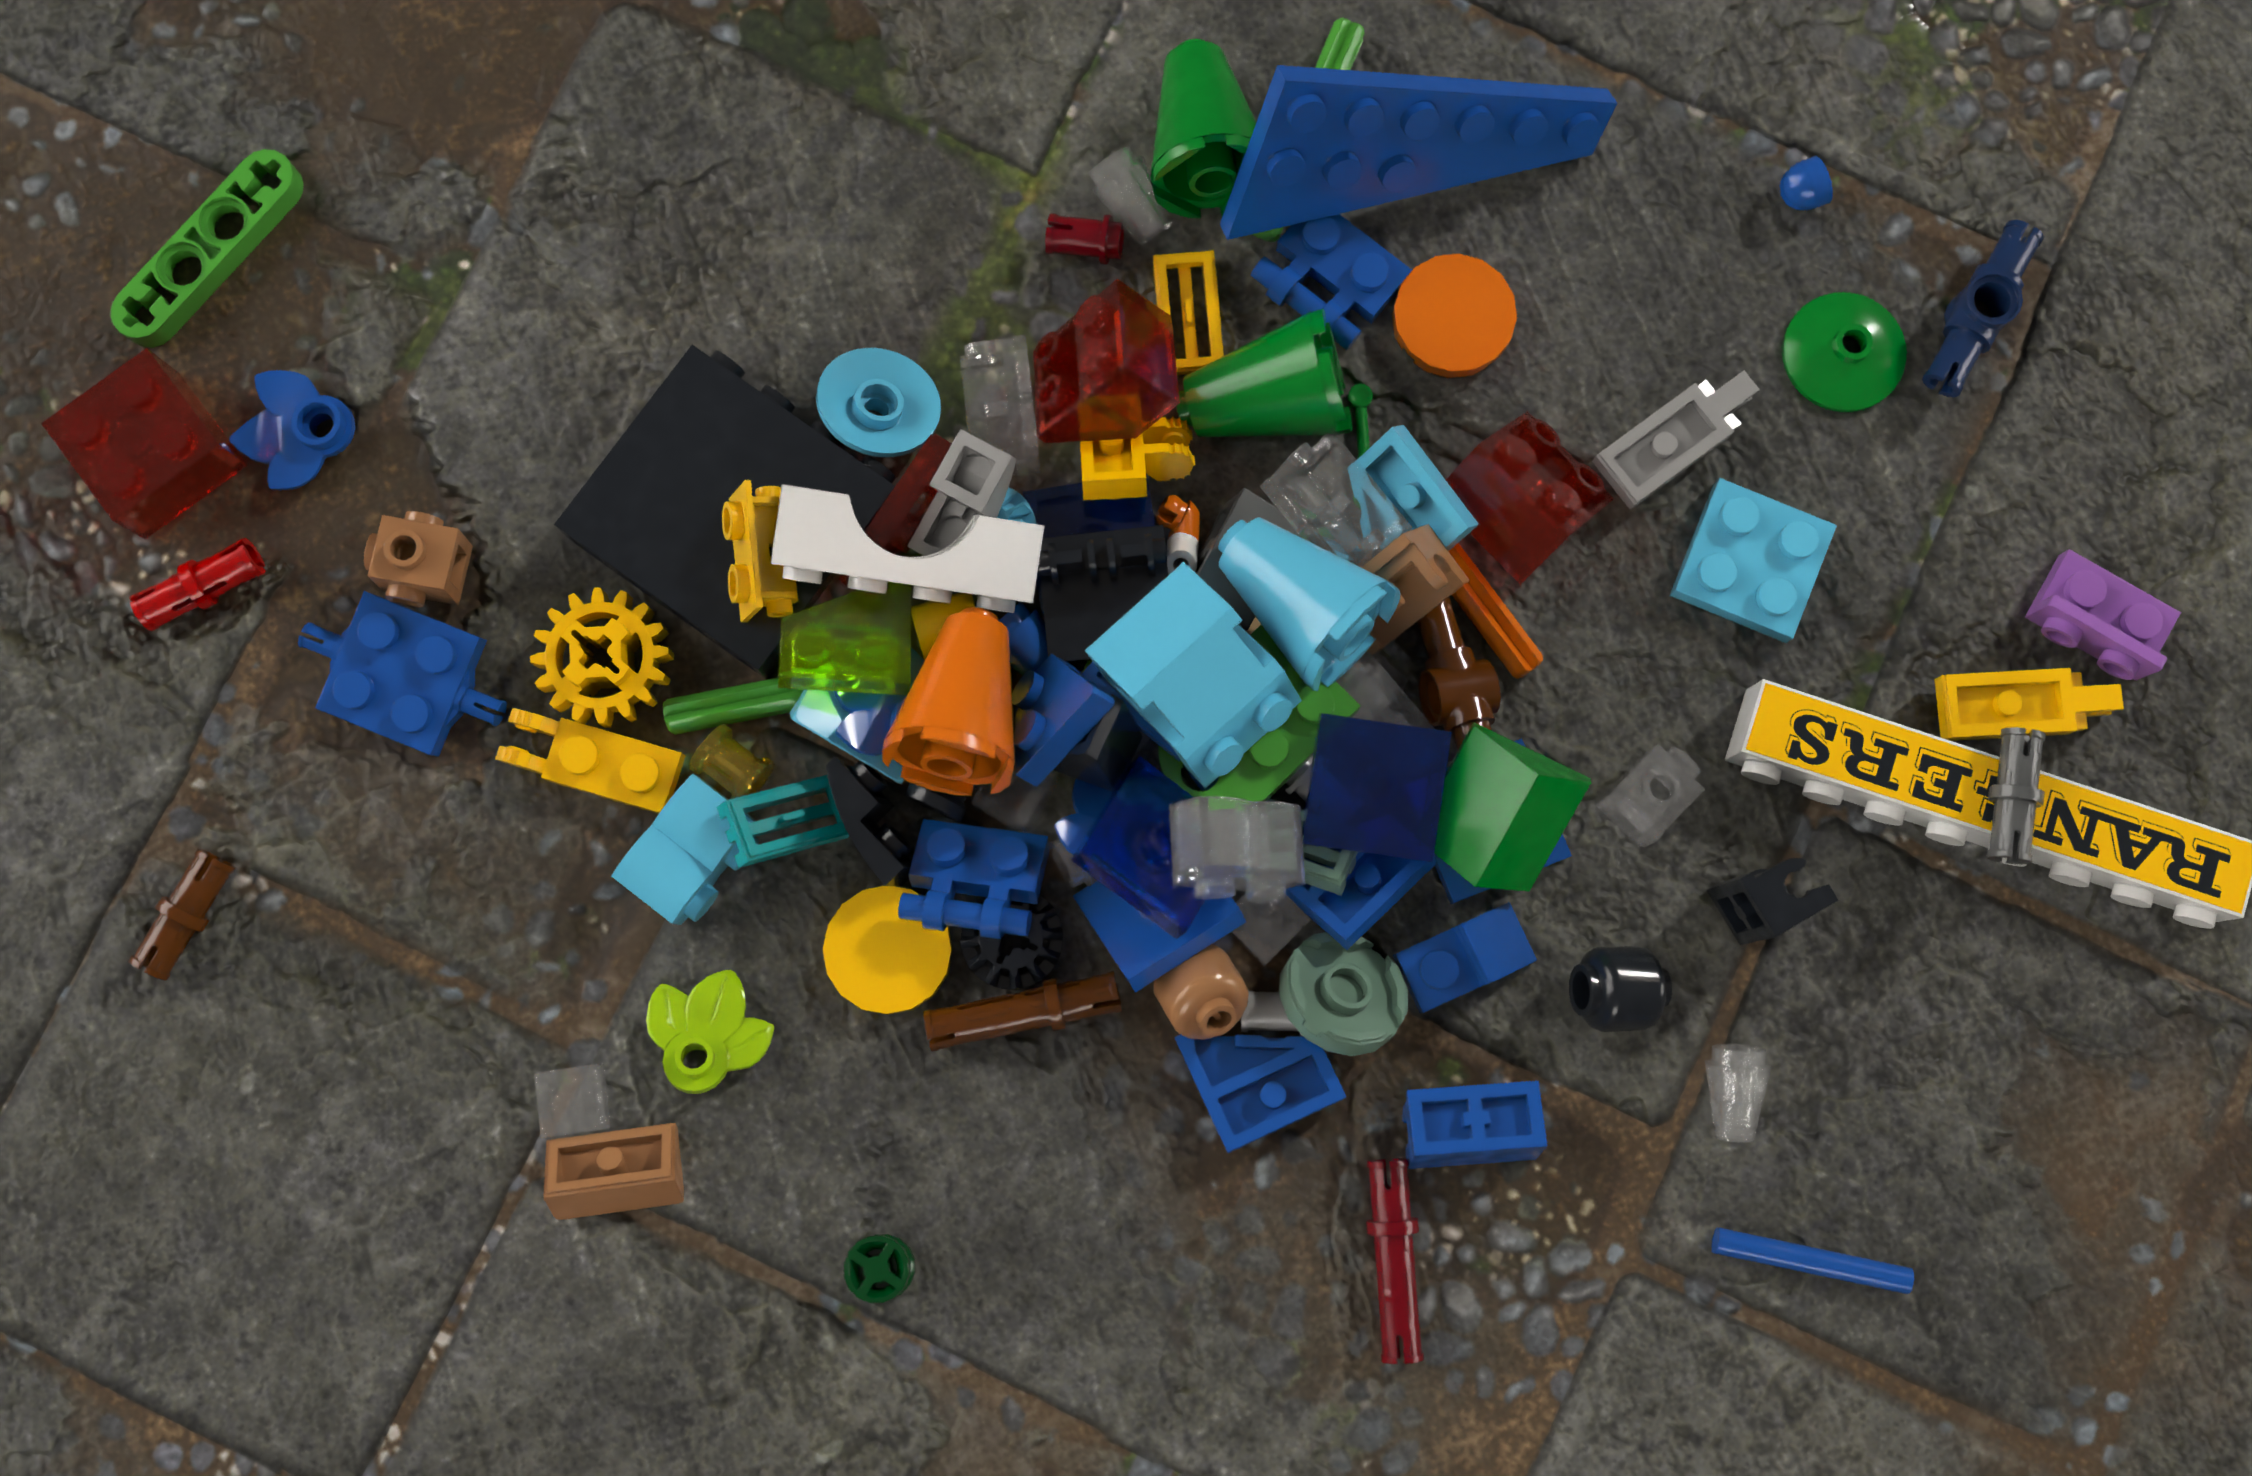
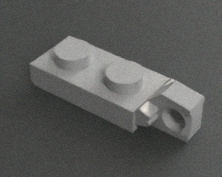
[1592,370,1760,510]

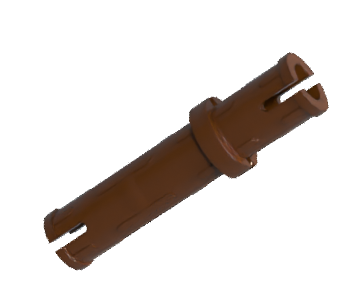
[923,971,1122,1052]

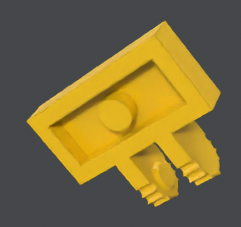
[1078,395,1195,501]

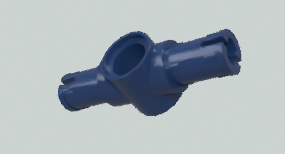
[1922,220,2044,397]

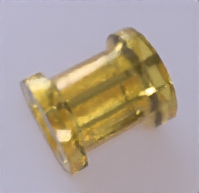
[689,724,775,799]

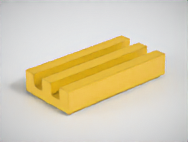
[1153,250,1224,380]

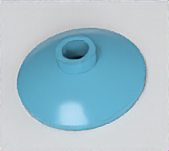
[816,348,941,457]

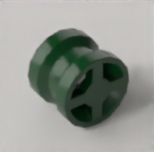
[844,1234,915,1303]

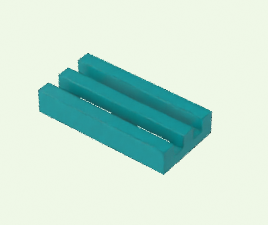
[716,775,850,868]

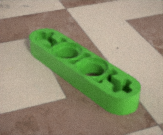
[110,149,304,348]

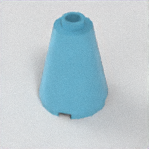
[1218,517,1400,691]

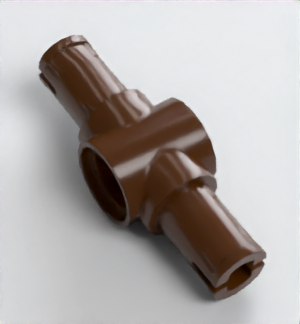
[1417,598,1501,750]

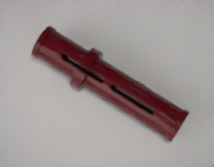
[1366,1158,1424,1364]

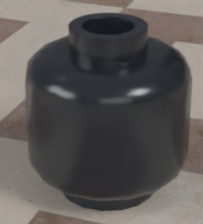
[1569,946,1672,1032]

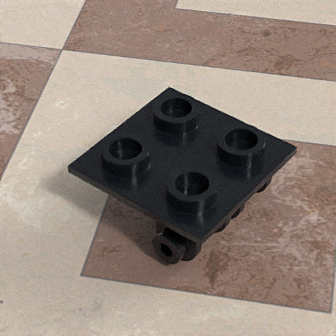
[1038,525,1168,662]

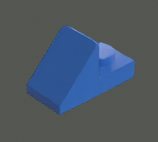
[1393,902,1537,1014]

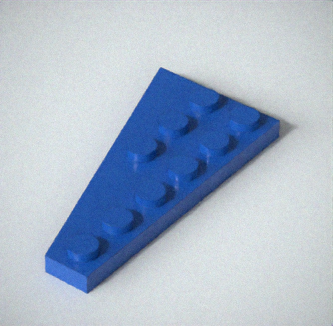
[1219,65,1618,240]

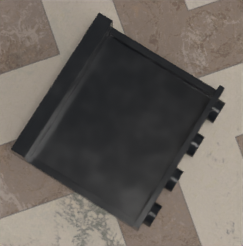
[554,345,901,680]

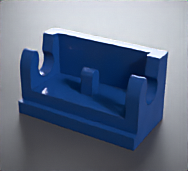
[1402,1081,1547,1169]

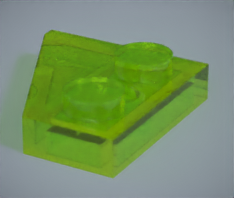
[778,581,911,695]

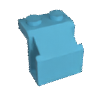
[1085,562,1302,788]

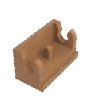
[1361,524,1470,656]

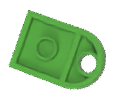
[1158,625,1361,818]

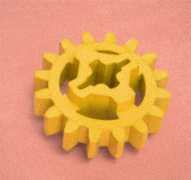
[530,587,674,728]

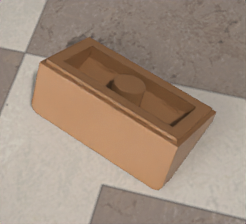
[543,1123,684,1220]

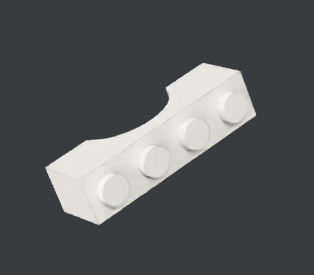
[770,484,1044,613]

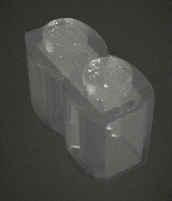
[1169,796,1306,902]

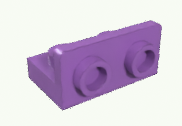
[2025,549,2181,681]

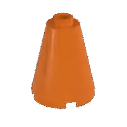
[882,607,1015,796]

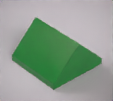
[1413,722,1592,892]

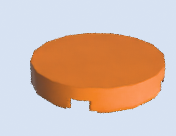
[1392,253,1517,378]

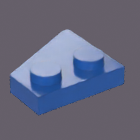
[1012,653,1114,787]
[1258,814,1436,950]
[1174,1034,1346,1154]

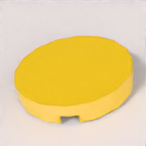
[822,886,952,1015]

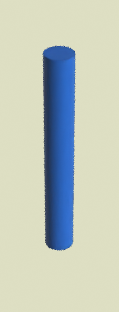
[1712,1227,1914,1294]

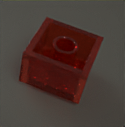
[41,348,248,540]

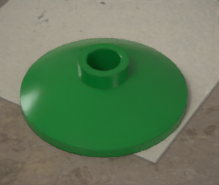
[1782,292,1907,412]

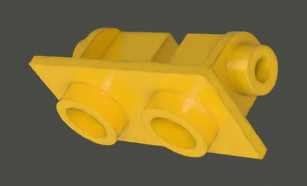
[722,480,798,623]

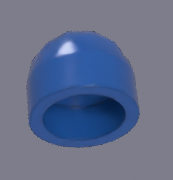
[1780,156,1833,210]

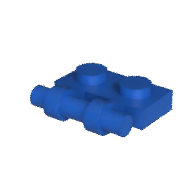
[1250,214,1412,351]
[898,819,1050,939]

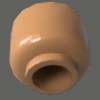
[1153,944,1249,1040]

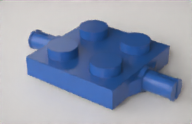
[298,591,507,757]

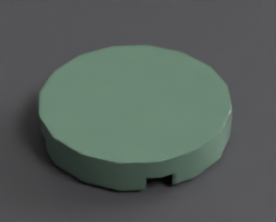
[1279,932,1408,1056]

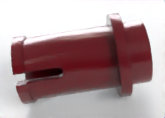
[1045,213,1125,265]

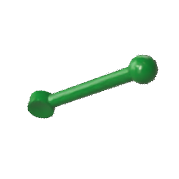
[1347,384,1373,509]

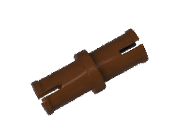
[128,848,236,981]

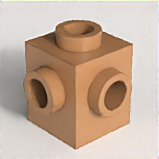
[364,511,473,608]

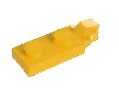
[1934,668,2124,741]

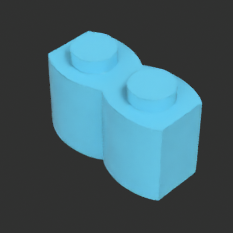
[611,774,759,925]

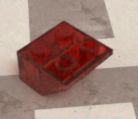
[1033,279,1180,443]
[1446,411,1614,585]

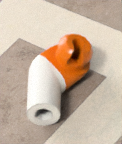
[1155,494,1200,575]

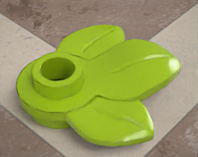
[646,970,774,1094]

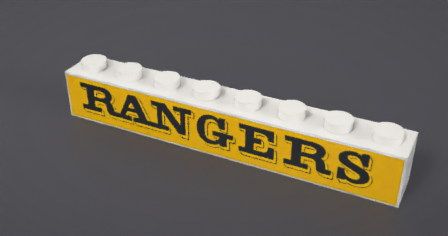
[1725,679,2252,929]

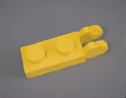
[495,708,686,814]

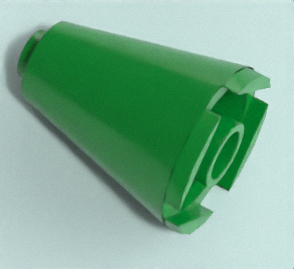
[1150,39,1256,218]
[1175,308,1353,437]

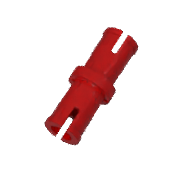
[129,537,266,632]

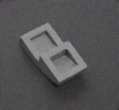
[907,429,1017,556]

